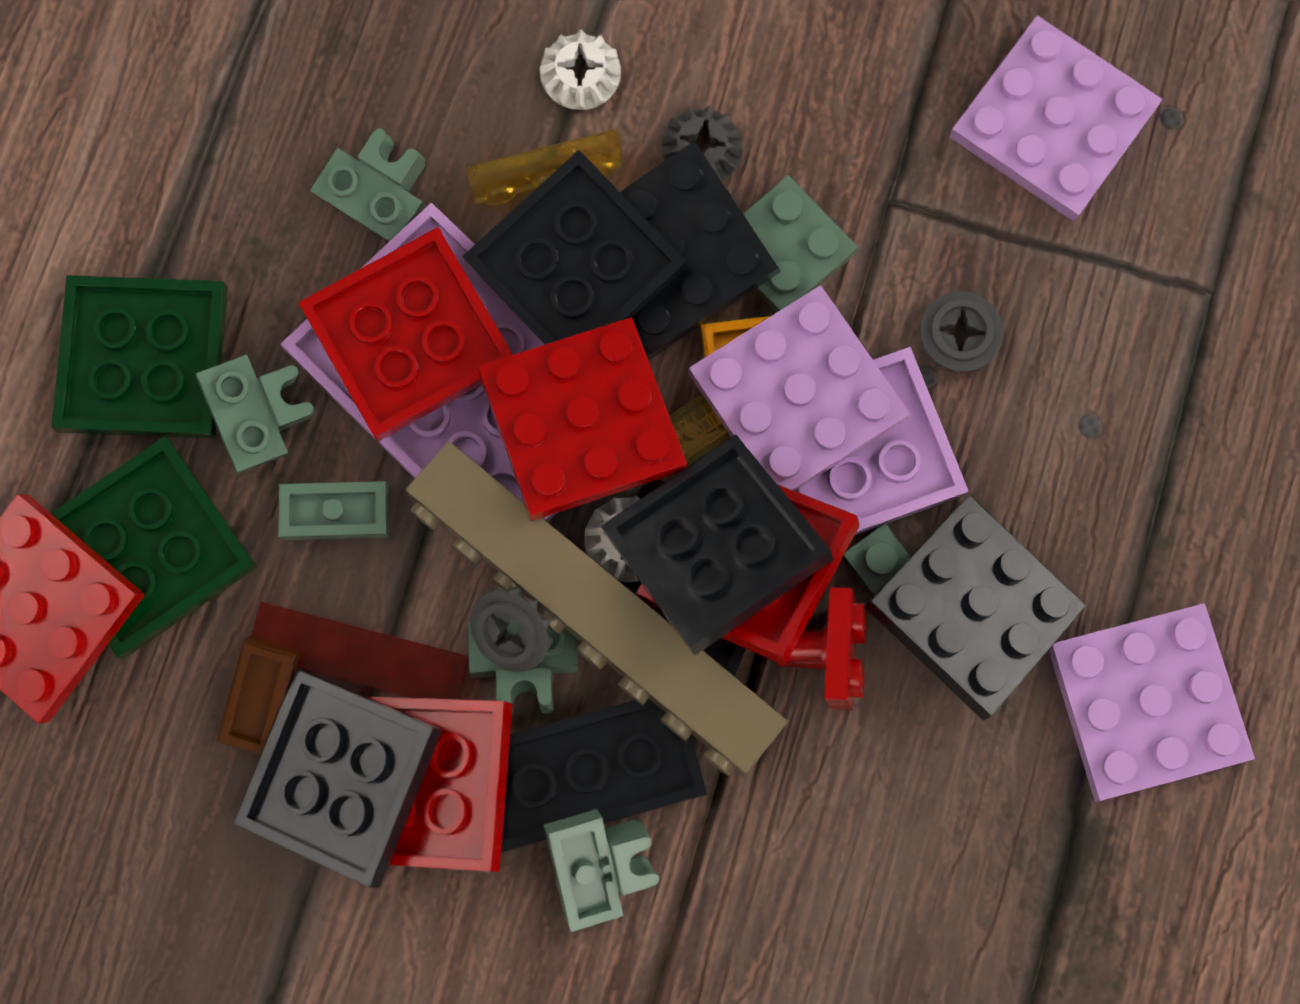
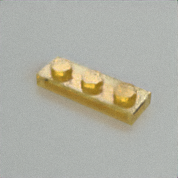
[466,129,622,205]

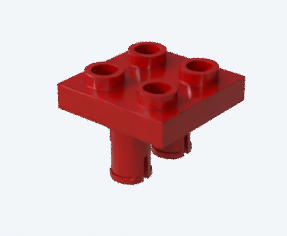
[777,587,867,711]

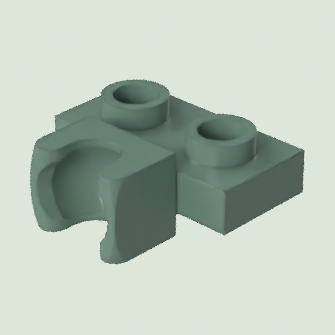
[310,128,426,242]
[196,355,315,474]
[468,619,579,716]
[544,809,659,932]

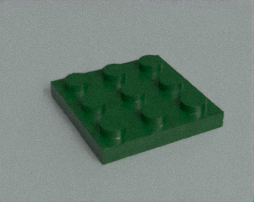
[51,275,228,439]
[51,436,258,660]

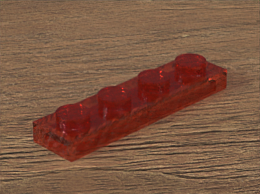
[251,602,469,699]

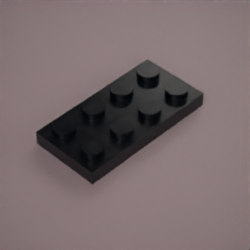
[501,699,707,853]

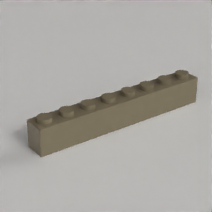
[406,441,789,777]

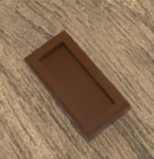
[216,636,300,755]

